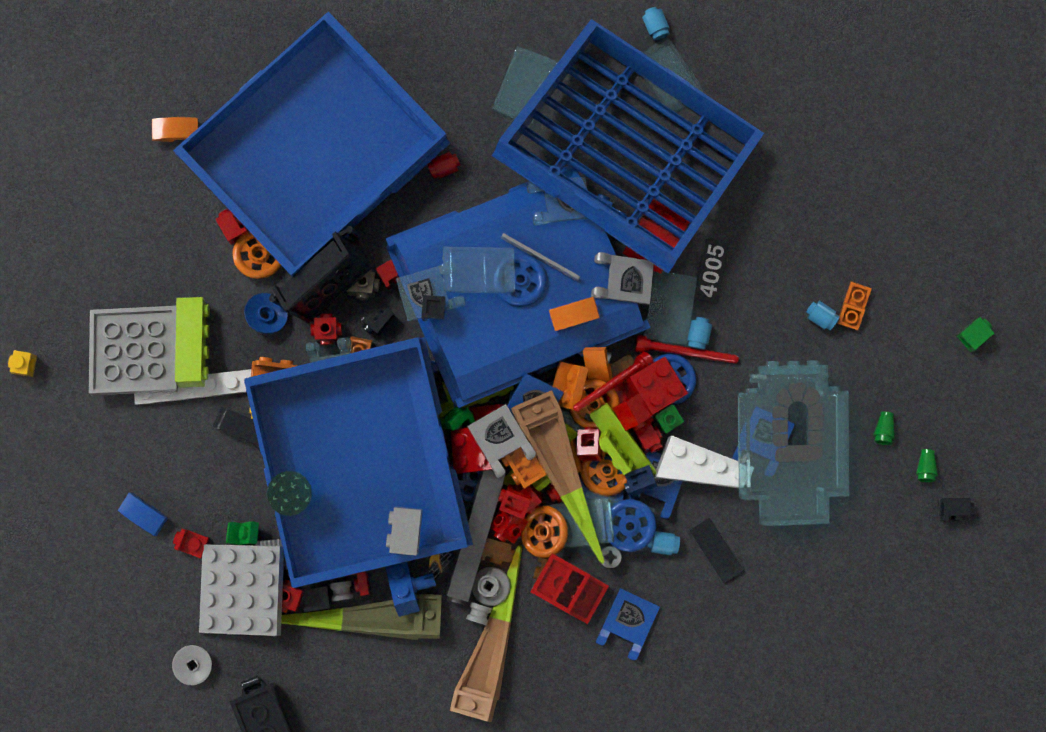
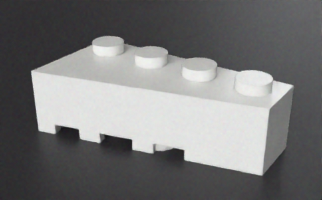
[654,436,754,489]

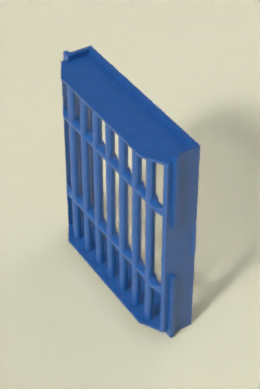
[492,19,764,273]

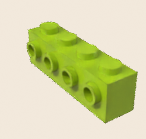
[175,297,210,388]

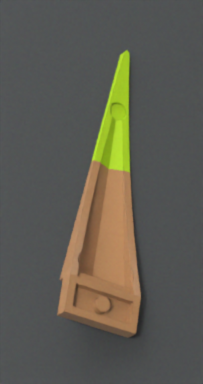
[511,390,604,564]
[450,545,522,722]

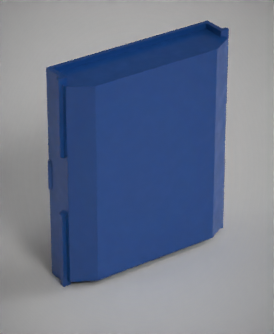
[173,12,450,278]
[386,165,651,408]
[244,337,473,588]

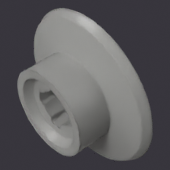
[472,567,510,606]
[172,645,212,685]

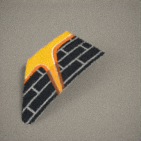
[429,551,456,579]

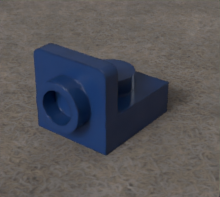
[624,465,658,500]

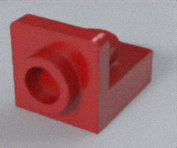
[498,484,532,519]
[173,528,210,558]
[347,571,371,596]

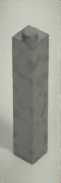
[445,470,505,604]

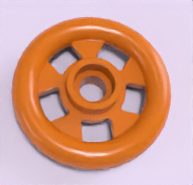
[232,231,282,279]
[569,379,620,429]
[580,450,629,497]
[521,505,568,558]

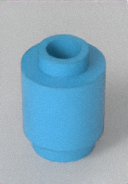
[642,7,670,41]
[806,300,840,331]
[687,317,712,350]
[647,531,680,555]

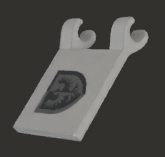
[591,252,654,305]
[468,404,536,478]

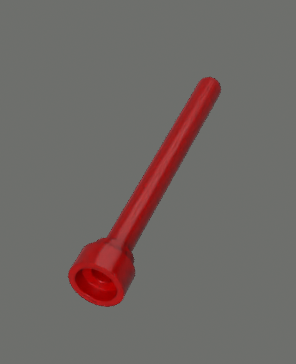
[635,335,739,363]
[573,352,654,412]

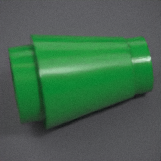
[873,411,895,445]
[916,449,938,482]

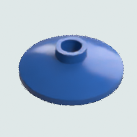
[244,293,288,334]

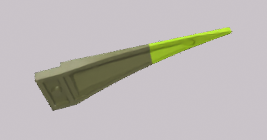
[281,594,442,640]

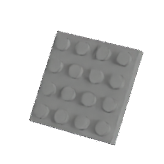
[89,306,178,396]
[199,545,284,636]

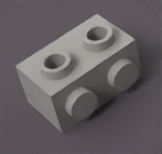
[386,507,423,556]

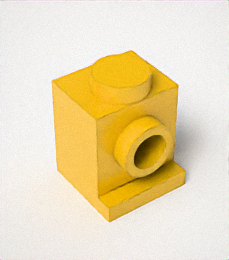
[8,350,37,377]

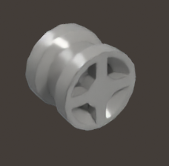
[601,546,621,568]
[329,581,353,601]
[466,602,492,625]

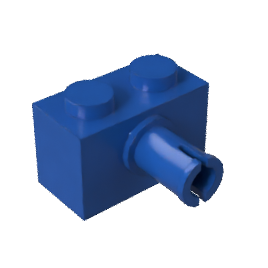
[386,561,436,617]

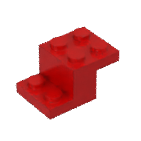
[623,199,690,274]
[603,357,688,431]
[451,404,504,474]
[530,553,609,624]

